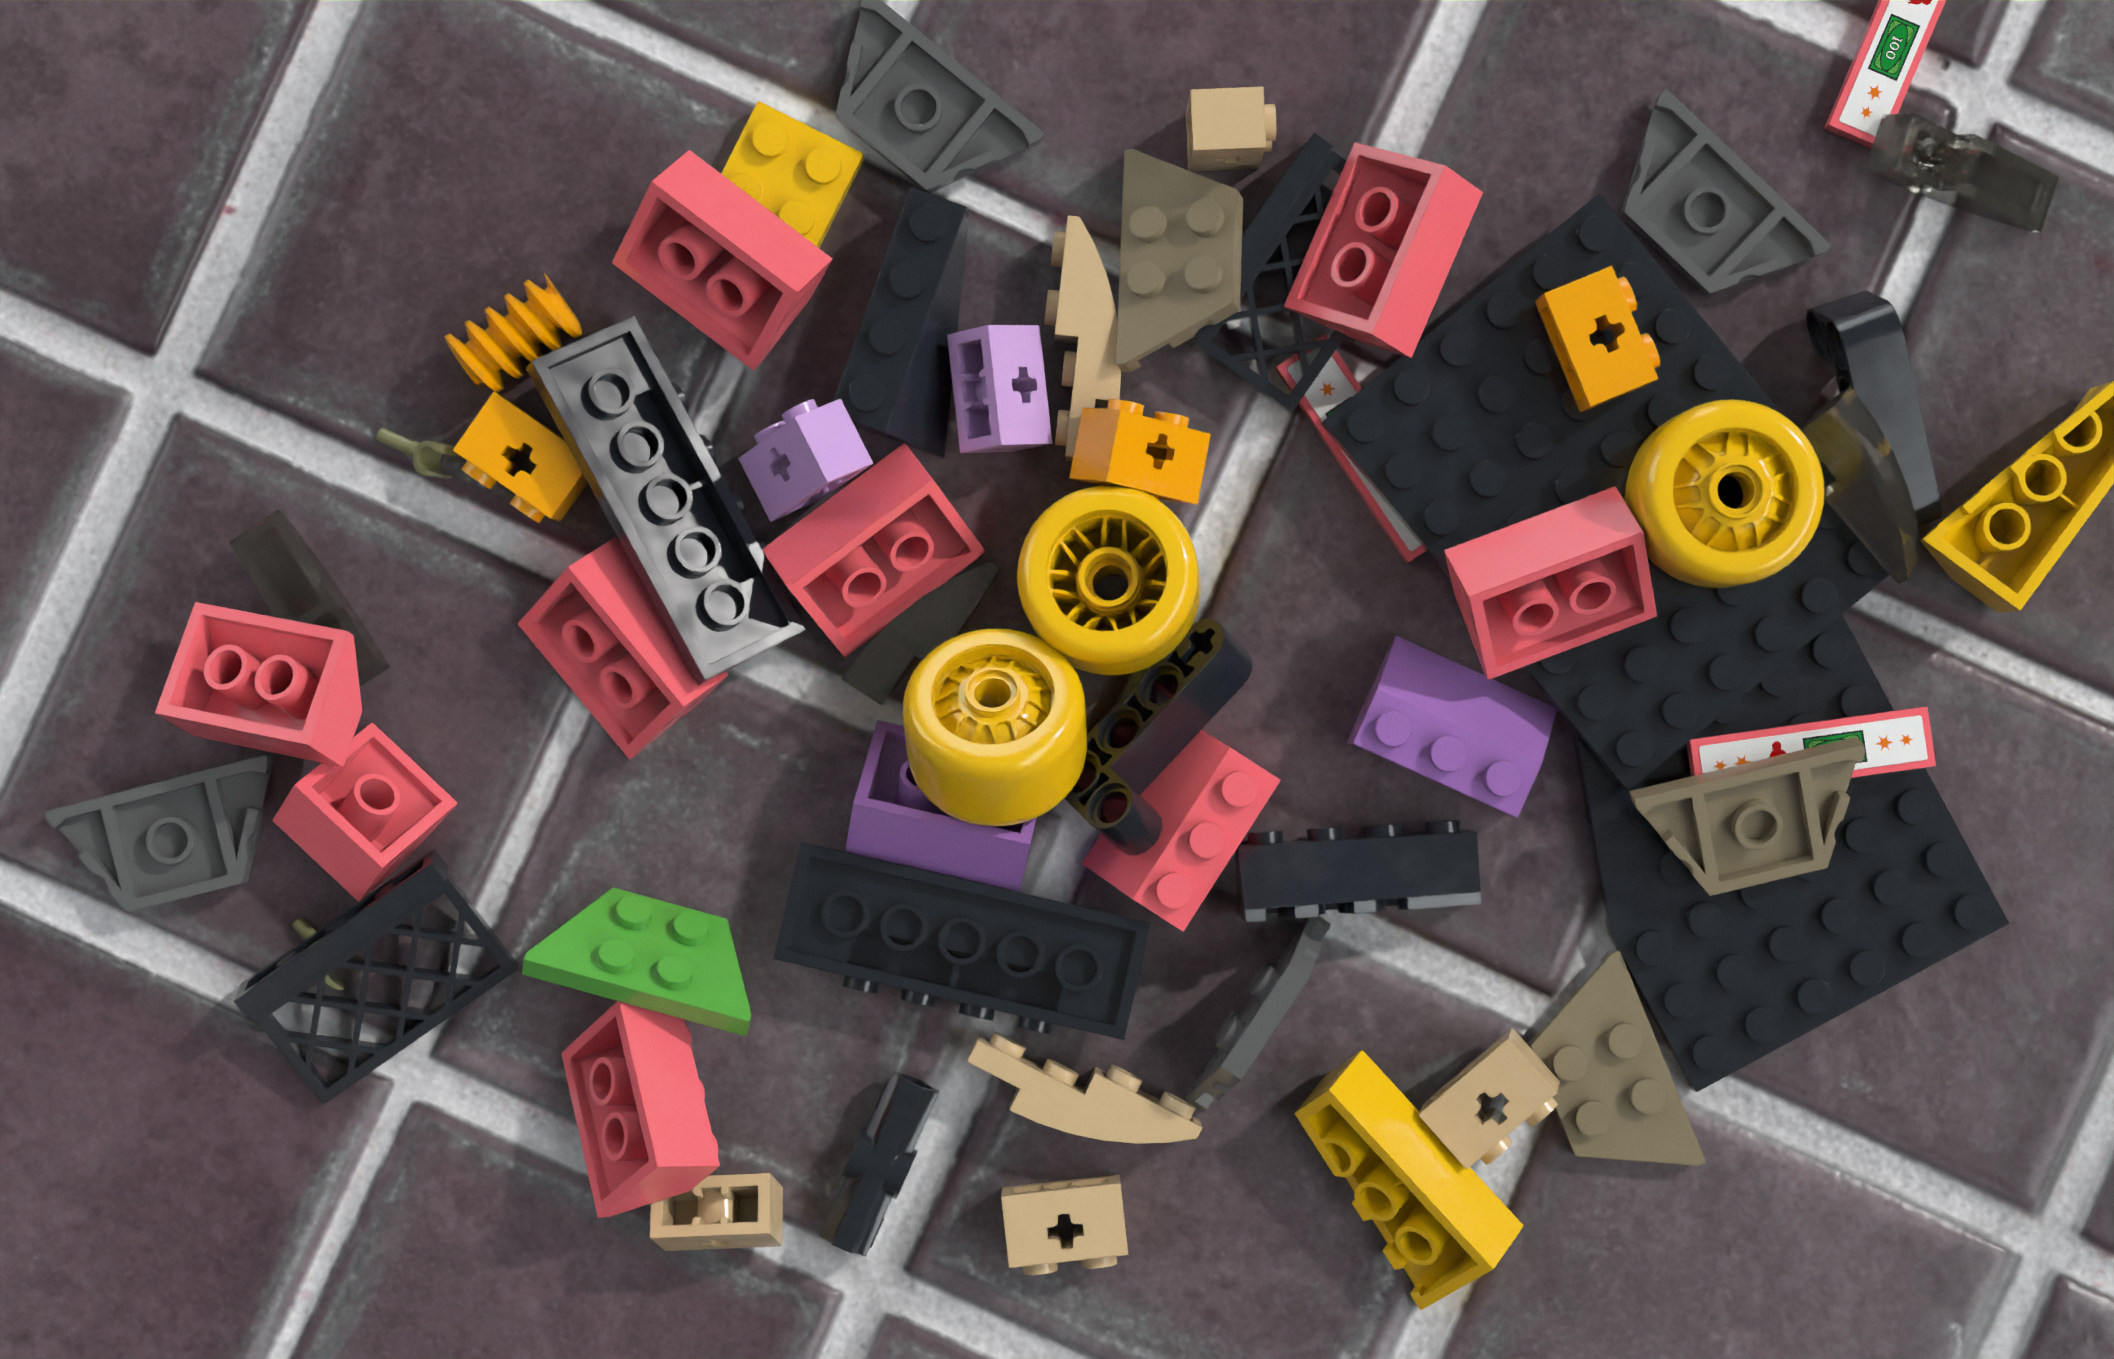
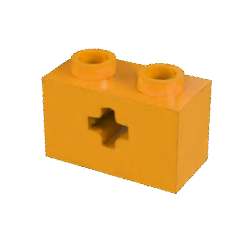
[1535,266,1660,413]
[453,392,588,523]
[1069,399,1211,504]

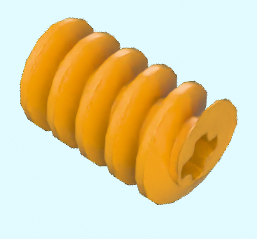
[445,273,582,392]

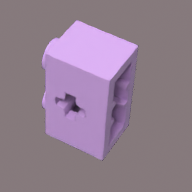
[947,325,1053,453]
[738,399,873,522]

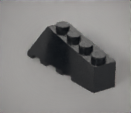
[833,187,969,459]
[1235,820,1482,922]

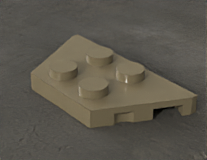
[1116,149,1243,373]
[1629,737,1865,896]
[1527,949,1706,1166]

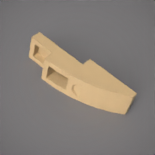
[1044,215,1121,461]
[967,1032,1202,1144]

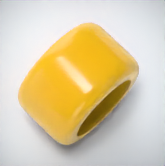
[1625,400,1825,588]
[1017,485,1201,675]
[903,628,1087,826]

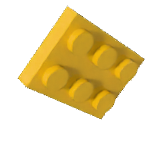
[721,101,865,248]

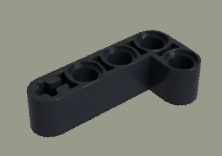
[1806,291,1942,537]
[1064,619,1253,855]

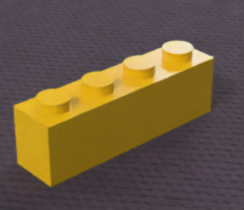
[1920,381,2114,613]
[1294,1050,1524,1311]

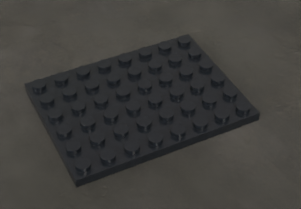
[1321,193,1905,791]

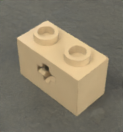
[1186,87,1276,172]
[1419,1028,1560,1169]
[650,1173,783,1251]
[1001,1174,1128,1275]

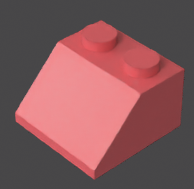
[272,722,458,902]

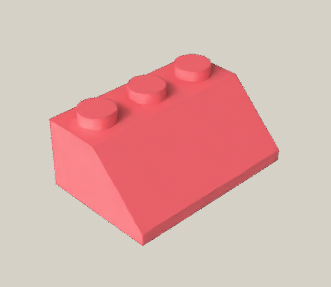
[1284,142,1483,358]
[612,150,832,371]
[762,443,986,658]
[1444,486,1657,680]
[518,537,729,760]
[155,602,362,767]
[1082,730,1281,932]
[561,1001,720,1218]

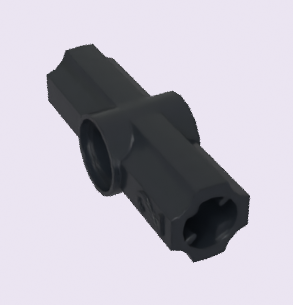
[820,1071,939,1257]

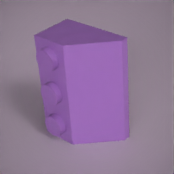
[1346,635,1557,818]
[845,720,1036,892]

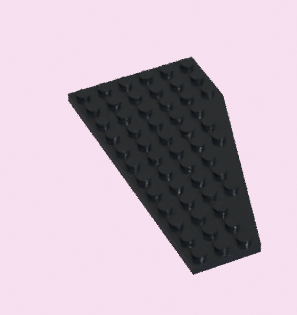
[1572,615,2010,1092]

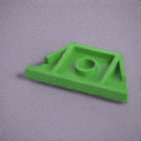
[522,887,751,1036]

